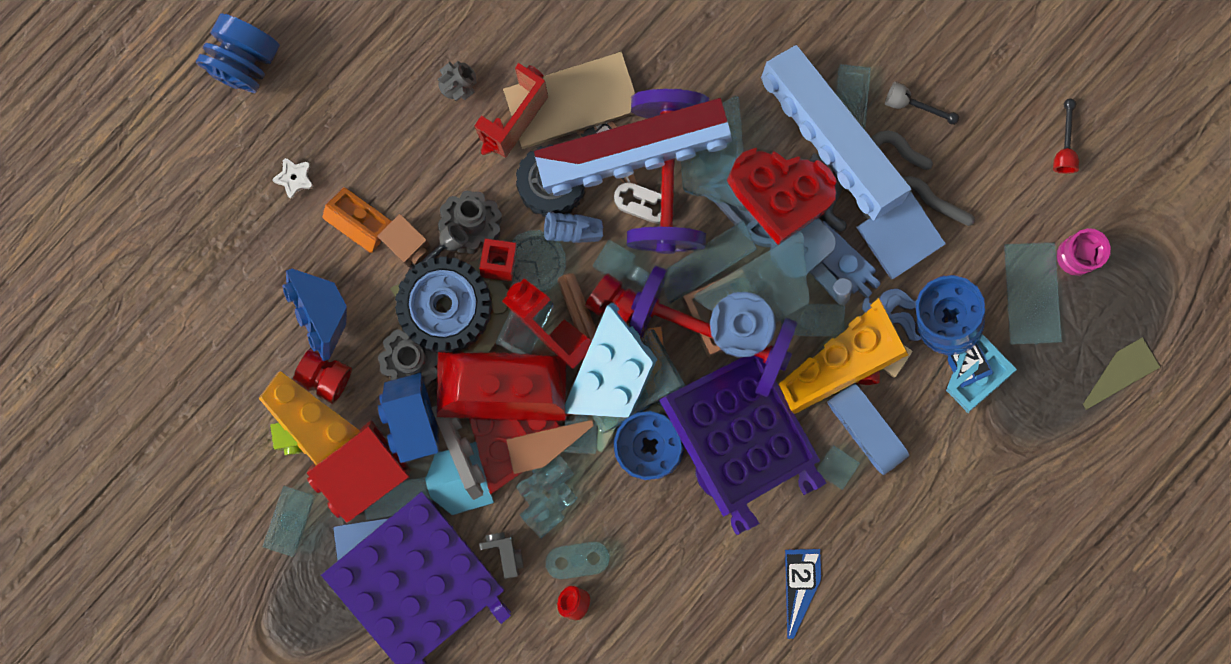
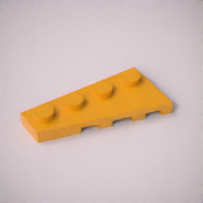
[779,298,909,414]
[259,371,360,465]

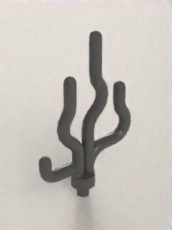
[809,130,975,232]

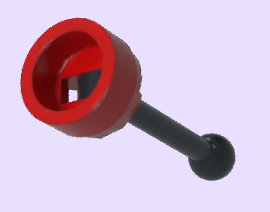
[1053,98,1079,174]

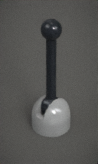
[885,82,959,125]

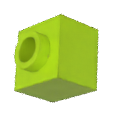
[270,423,303,455]

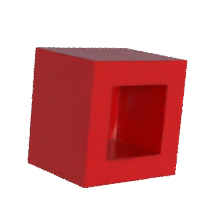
[479,238,517,282]

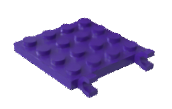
[659,355,827,535]
[321,491,511,664]

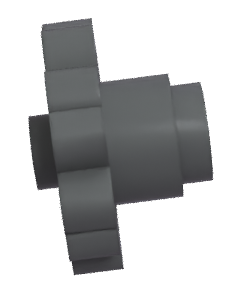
[438,190,502,254]
[378,330,438,388]

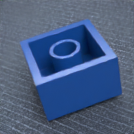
[378,373,439,463]

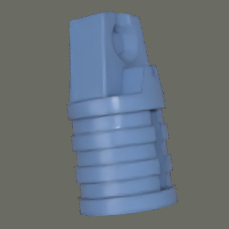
[544,212,603,243]

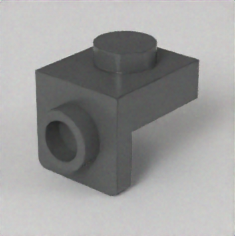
[479,532,524,579]

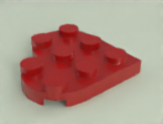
[727,148,837,245]

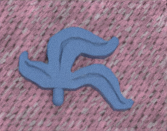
[862,289,921,341]

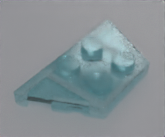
[681,96,748,211]
[693,232,809,323]

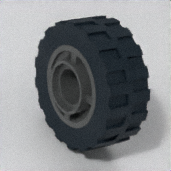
[516,144,585,217]

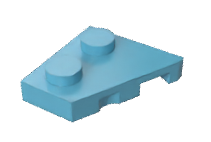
[946,334,1017,413]

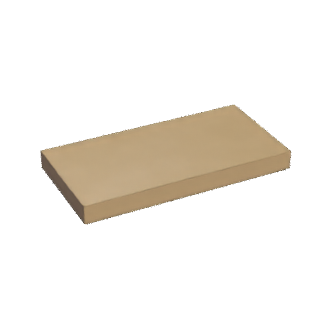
[503,52,635,149]

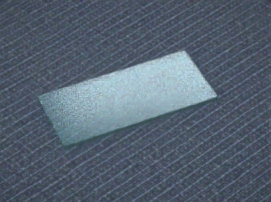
[663,220,757,304]
[1004,243,1062,345]

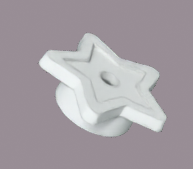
[273,158,313,198]

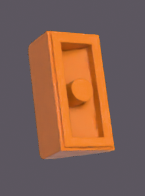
[322,187,392,253]

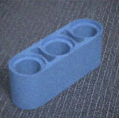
[827,383,910,475]

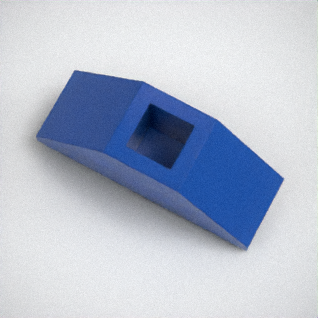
[282,269,347,361]

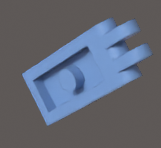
[821,221,881,298]

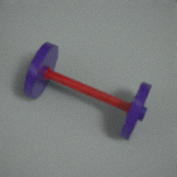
[627,89,709,254]
[629,265,798,397]

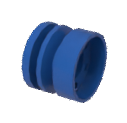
[196,13,280,93]
[916,275,985,355]
[614,411,684,480]

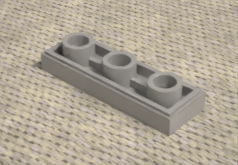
[431,405,485,500]

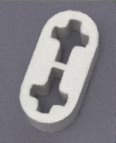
[614,183,661,224]

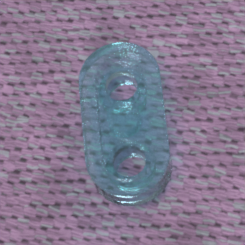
[546,542,610,579]

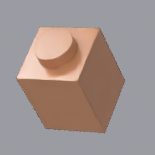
[377,214,430,267]

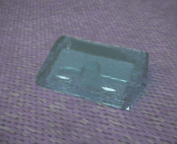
[496,300,554,354]

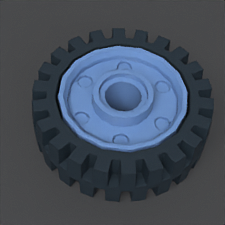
[395,257,492,353]

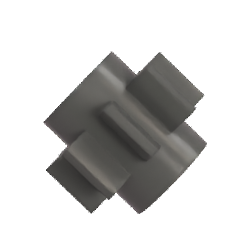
[438,61,477,101]

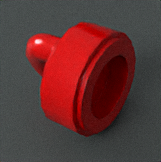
[557,586,590,621]

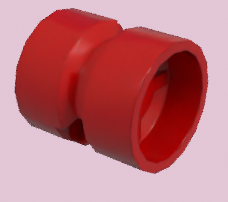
[585,273,637,324]
[293,348,352,404]

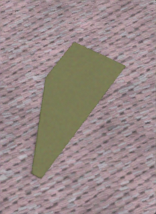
[1083,337,1160,410]

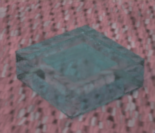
[817,445,860,490]

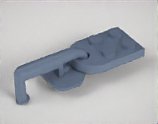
[704,148,853,305]

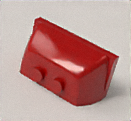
[436,352,566,421]

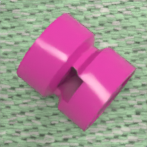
[1057,228,1111,276]

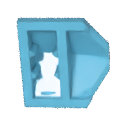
[425,442,494,515]

